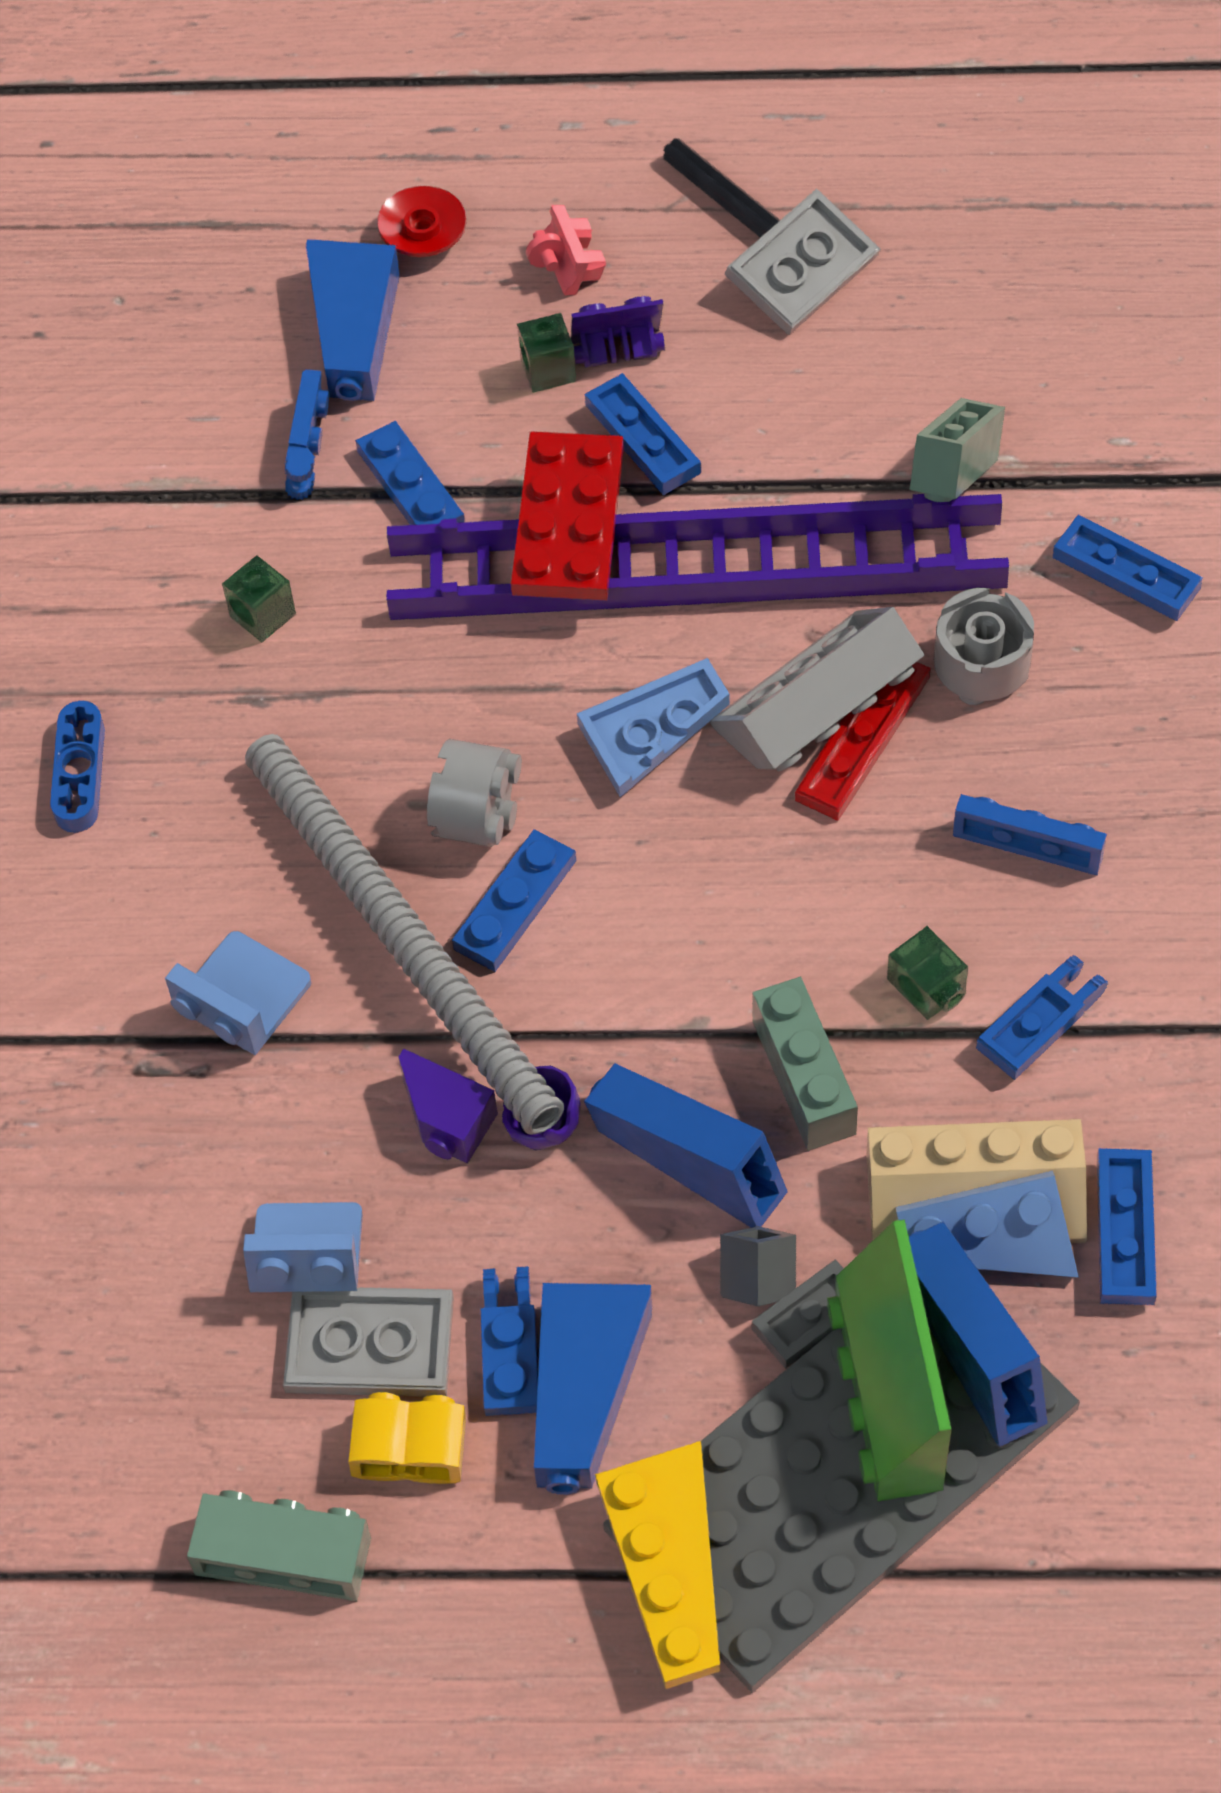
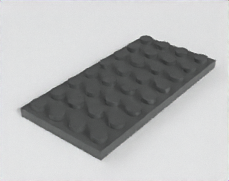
[603,1326,1080,1694]

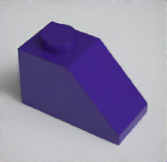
[398,1048,498,1164]

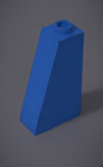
[306,239,400,401]
[584,1063,788,1228]
[909,1222,1048,1447]
[534,1283,652,1495]

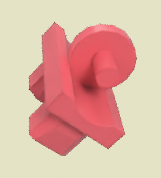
[526,205,606,295]

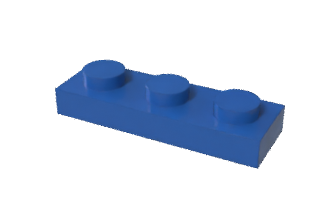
[585,373,701,495]
[355,420,465,525]
[1052,514,1203,621]
[953,794,1107,876]
[452,829,577,972]
[1097,1148,1157,1305]

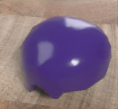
[502,1065,581,1150]

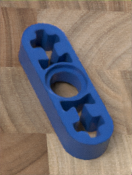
[50,700,105,833]

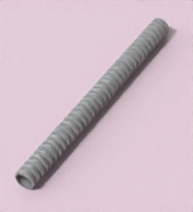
[245,734,564,1134]

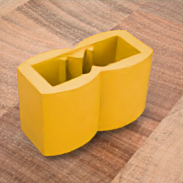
[348,1392,466,1484]

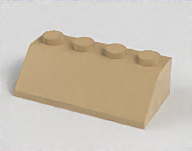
[866,1119,1087,1244]

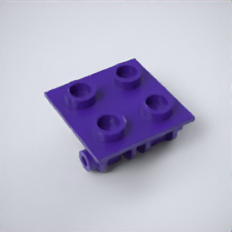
[570,296,665,368]

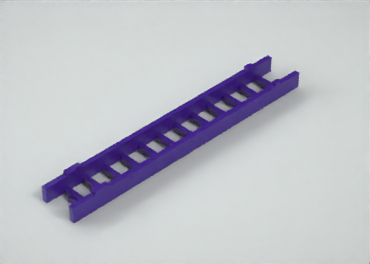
[386,494,1009,620]

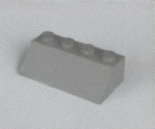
[710,607,925,771]

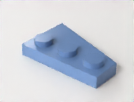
[577,658,730,797]
[896,1171,1079,1278]

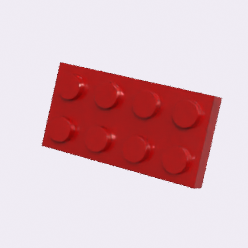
[511,431,624,600]

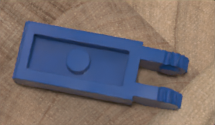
[285,369,329,500]
[976,955,1108,1080]
[481,1266,538,1416]

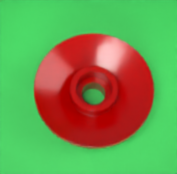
[377,186,466,257]

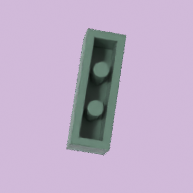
[910,398,1005,502]
[752,976,858,1151]
[187,1490,371,1601]

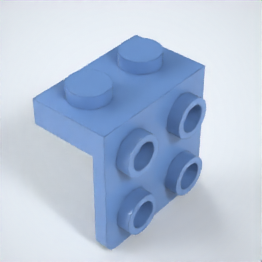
[165,931,311,1055]
[243,1202,363,1292]

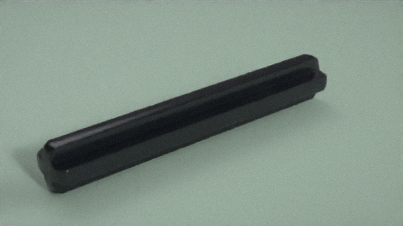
[663,138,780,238]

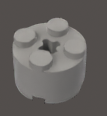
[934,588,1034,705]
[427,739,522,847]

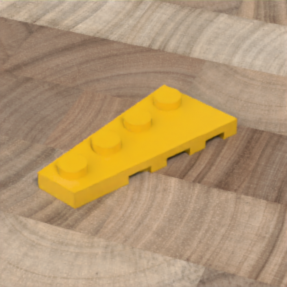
[595,1441,720,1689]

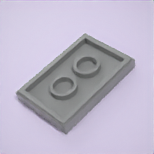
[724,189,881,335]
[283,1287,454,1397]

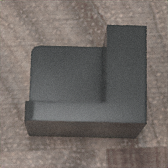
[720,1226,796,1307]

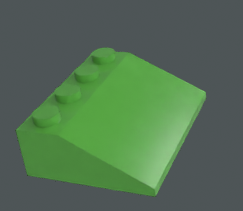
[827,1219,951,1501]

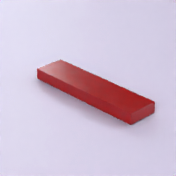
[795,662,931,821]

